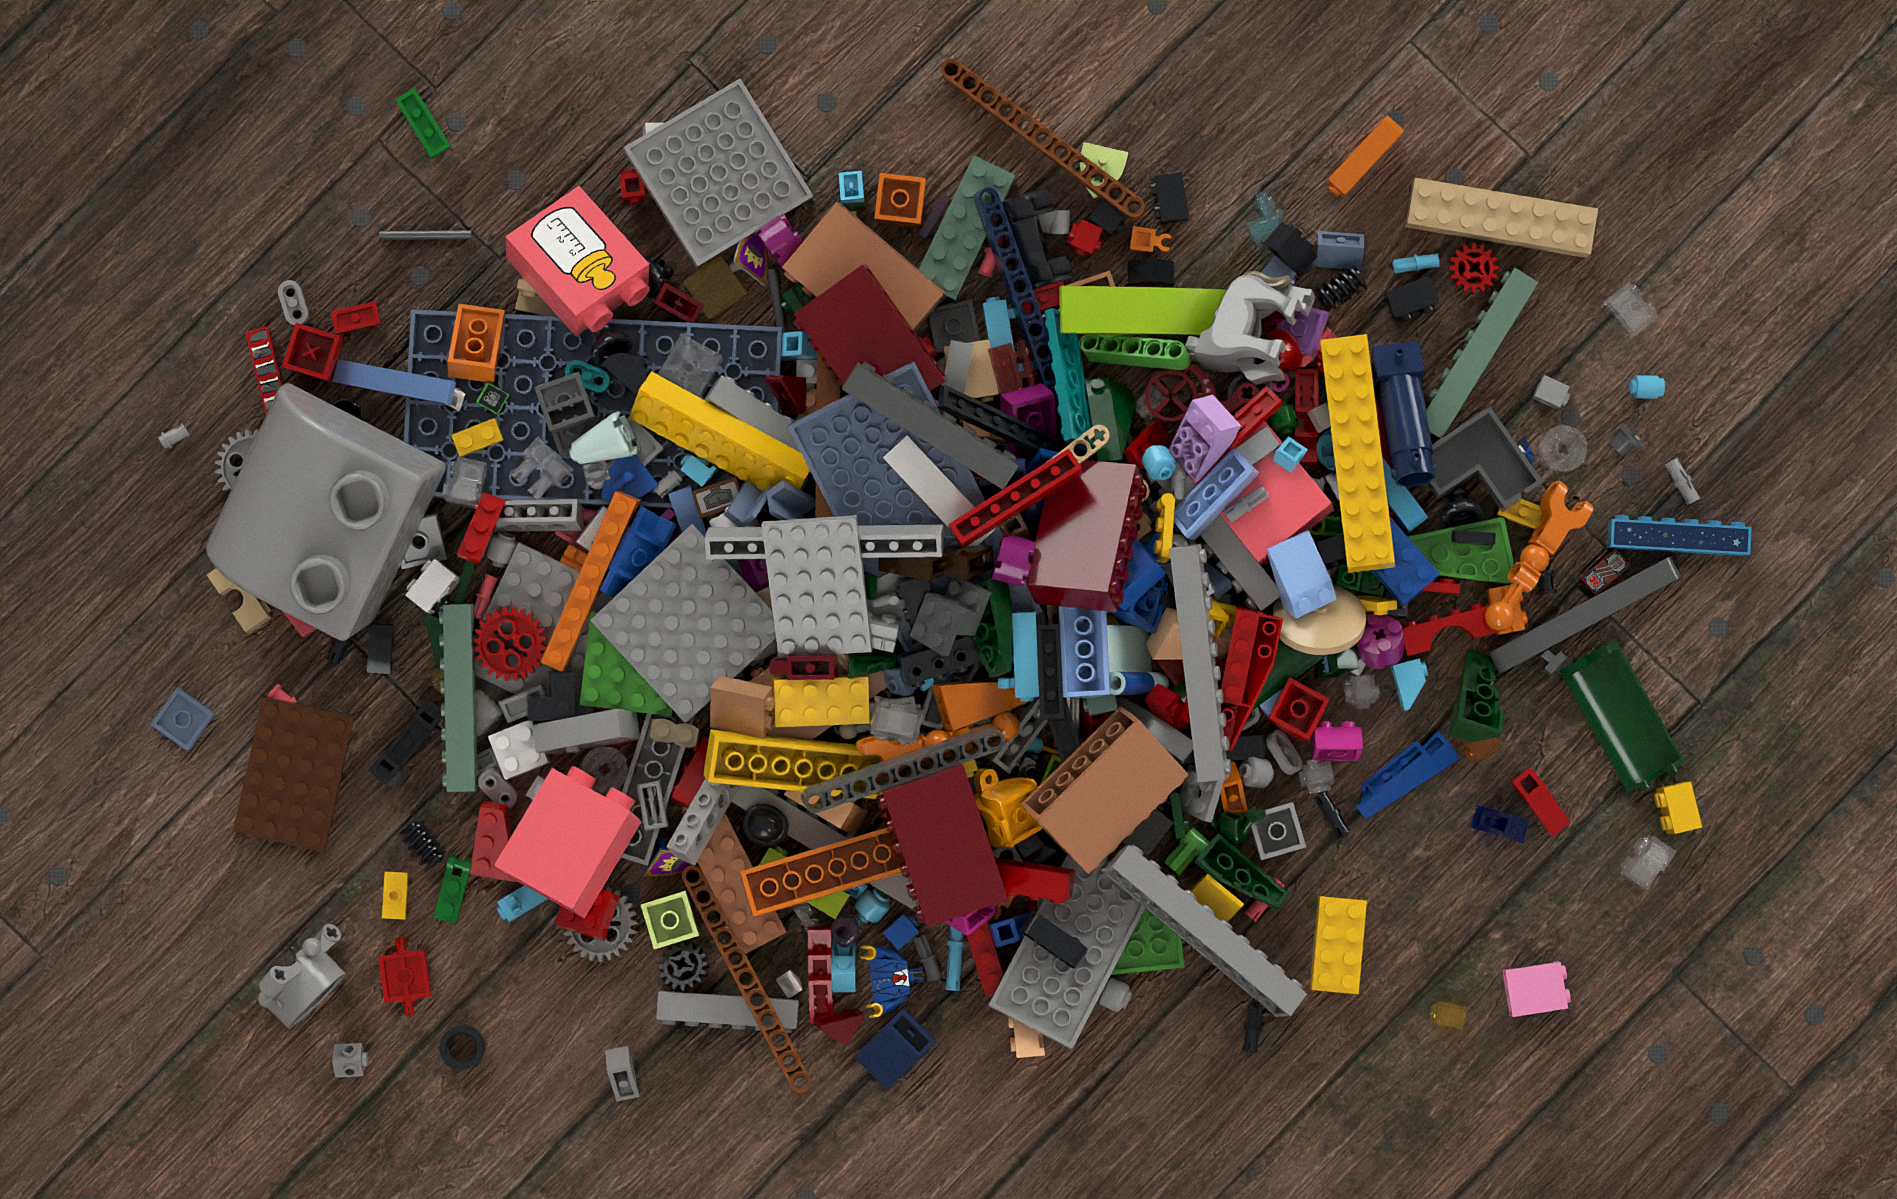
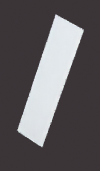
[883,435,995,546]

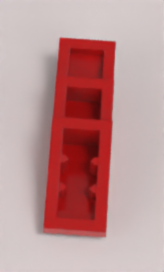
[1294,369,1319,465]
[808,926,833,1023]

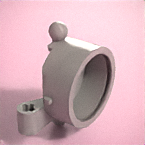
[258,924,346,1029]

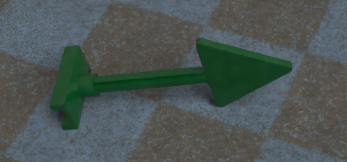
[425,537,490,669]

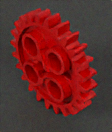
[472,606,549,682]

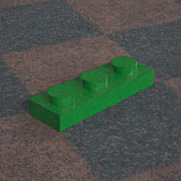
[395,88,452,159]

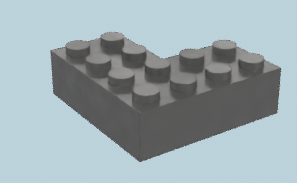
[1426,407,1543,512]

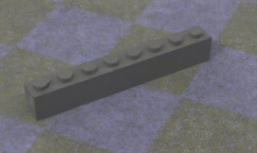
[842,362,1019,489]

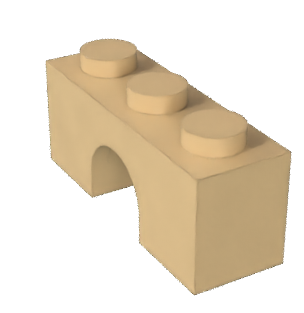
[207,568,272,633]

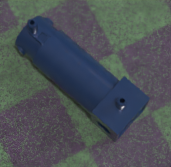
[1370,341,1436,487]

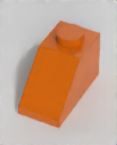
[1220,761,1248,814]

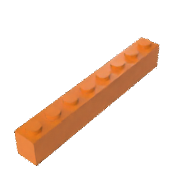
[541,490,641,672]

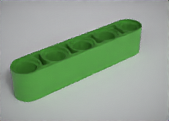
[1079,334,1191,370]

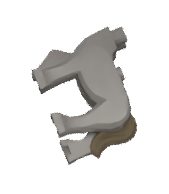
[1185,271,1315,385]

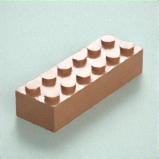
[697,812,788,954]

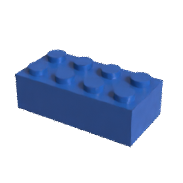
[1343,516,1440,608]

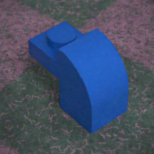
[988,912,1031,947]

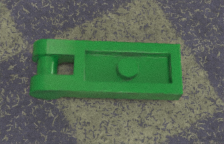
[433,855,472,924]

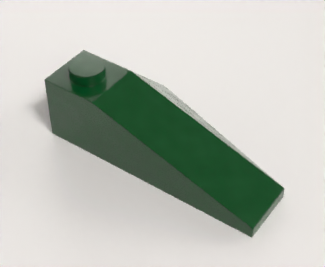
[1085,377,1136,463]
[969,580,1012,678]
[1448,649,1505,743]
[1194,833,1289,909]

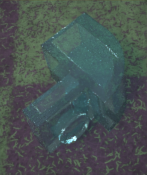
[1246,191,1284,247]

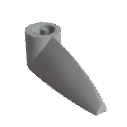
[1038,210,1070,234]

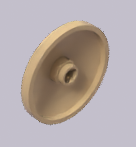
[1272,585,1366,655]

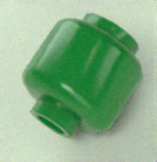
[1267,402,1299,438]

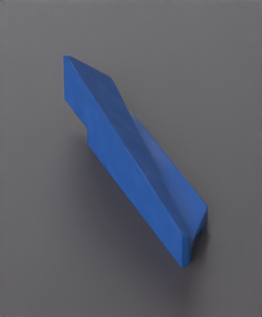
[1357,731,1459,819]

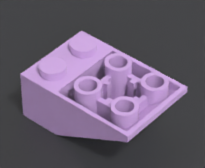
[1169,395,1241,482]

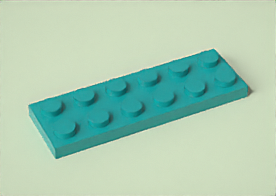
[1045,308,1095,451]

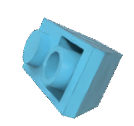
[781,332,817,361]
[831,939,856,992]

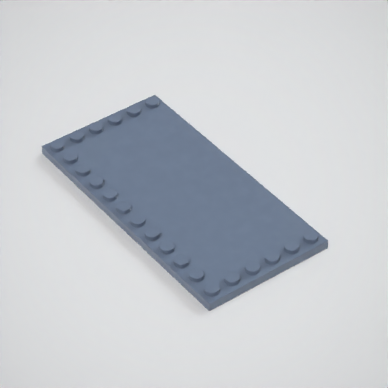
[787,361,1043,653]

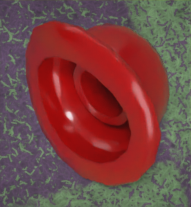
[1266,328,1302,371]

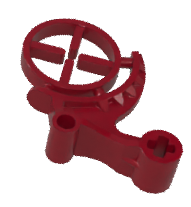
[1145,363,1258,422]

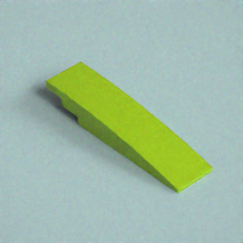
[1059,286,1227,338]

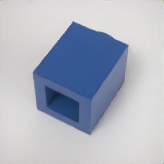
[883,914,920,950]

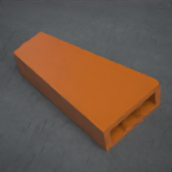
[1326,115,1404,198]
[932,679,1027,731]

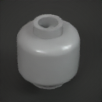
[487,532,519,568]
[1239,757,1274,788]
[1099,978,1132,1012]

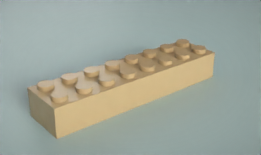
[1405,178,1598,258]

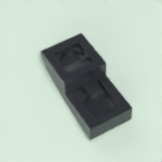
[367,623,394,674]

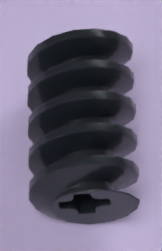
[1315,266,1368,311]
[398,820,446,872]

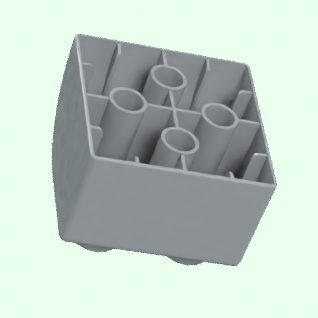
[206,383,446,641]

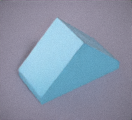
[839,171,865,208]

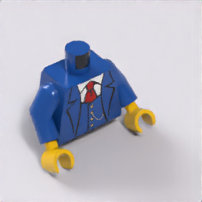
[861,945,924,1018]

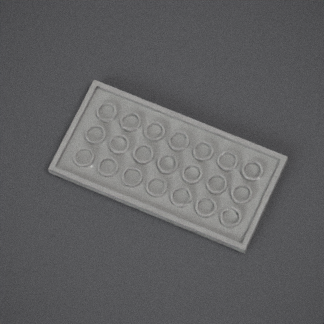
[988,855,1145,1050]

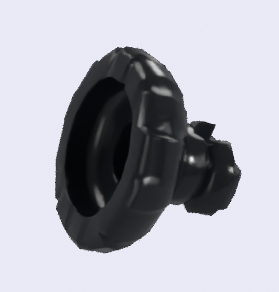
[644,258,674,298]
[591,324,633,365]
[1440,487,1484,527]

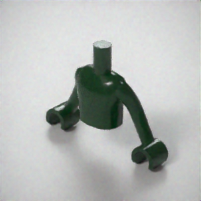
[1199,793,1266,846]

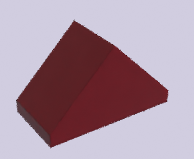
[653,282,703,323]
[764,376,806,414]
[813,1008,865,1046]

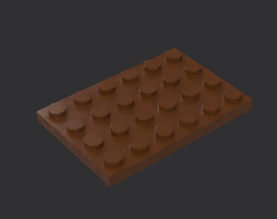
[233,696,355,853]

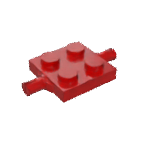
[378,936,432,1017]

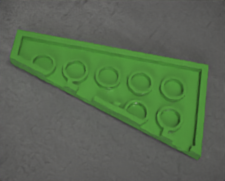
[1408,517,1514,584]

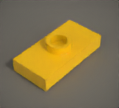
[382,872,409,919]

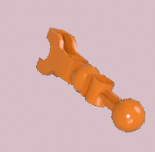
[1485,480,1593,631]
[856,712,1020,781]

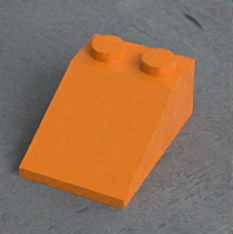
[448,304,505,383]

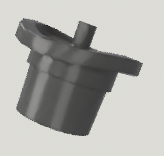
[1610,424,1643,456]

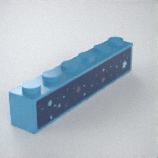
[1607,515,1752,556]

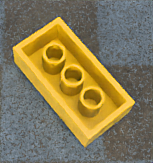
[772,674,869,727]
[1310,896,1367,994]

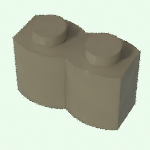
[650,719,701,748]

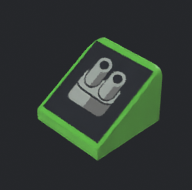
[476,382,509,415]

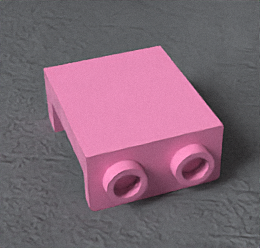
[1502,961,1571,1017]

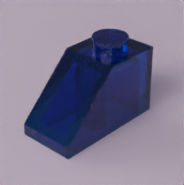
[1471,805,1529,843]

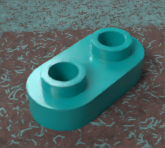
[565,360,611,393]

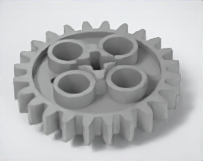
[215,429,259,491]
[564,887,639,962]

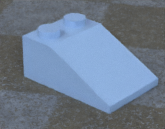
[1266,530,1337,618]

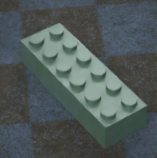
[919,156,1015,303]

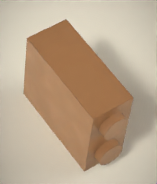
[710,676,775,738]

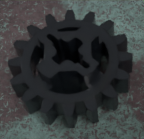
[658,941,710,993]

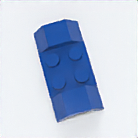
[600,506,677,598]

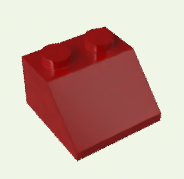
[1268,677,1330,742]

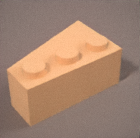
[1146,607,1231,660]
[784,790,868,835]
[1008,1017,1045,1058]

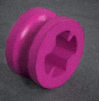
[1270,372,1289,393]

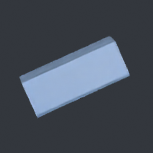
[1174,448,1259,540]
[1059,606,1110,698]

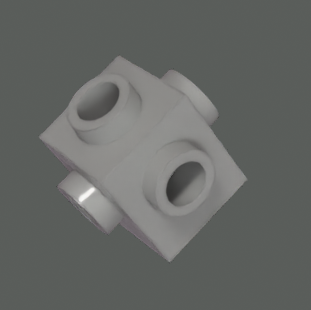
[332,1043,368,1077]

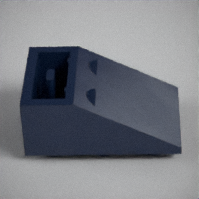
[854,1007,936,1090]

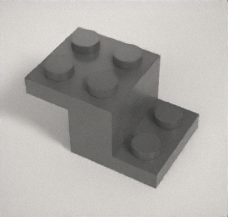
[534,372,598,457]
[910,577,991,656]

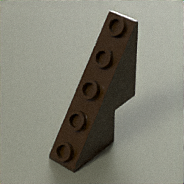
[879,545,993,581]

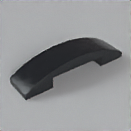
[368,699,443,785]

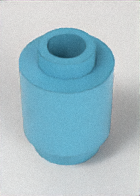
[1629,375,1665,399]

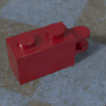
[769,654,838,680]

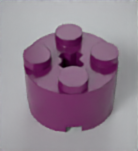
[756,214,803,269]
[992,533,1036,587]
[1357,613,1405,669]

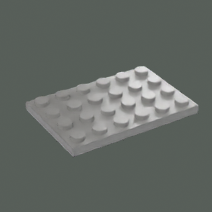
[762,515,873,658]

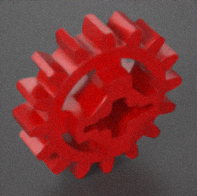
[1448,243,1499,294]

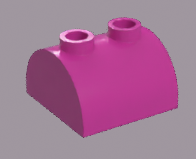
[1312,721,1363,761]

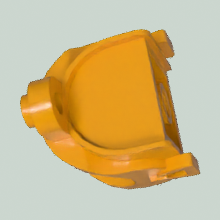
[974,768,1043,848]

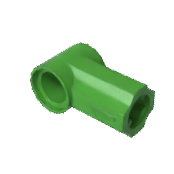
[1164,827,1210,875]

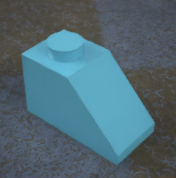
[1390,659,1428,711]

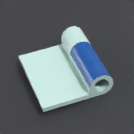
[1107,625,1169,695]

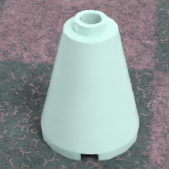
[569,411,637,464]

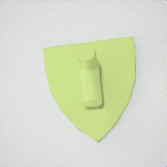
[1080,142,1128,199]

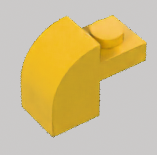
[1209,596,1237,637]

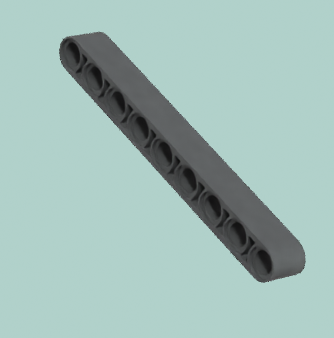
[1489,556,1681,673]
[801,725,1005,813]

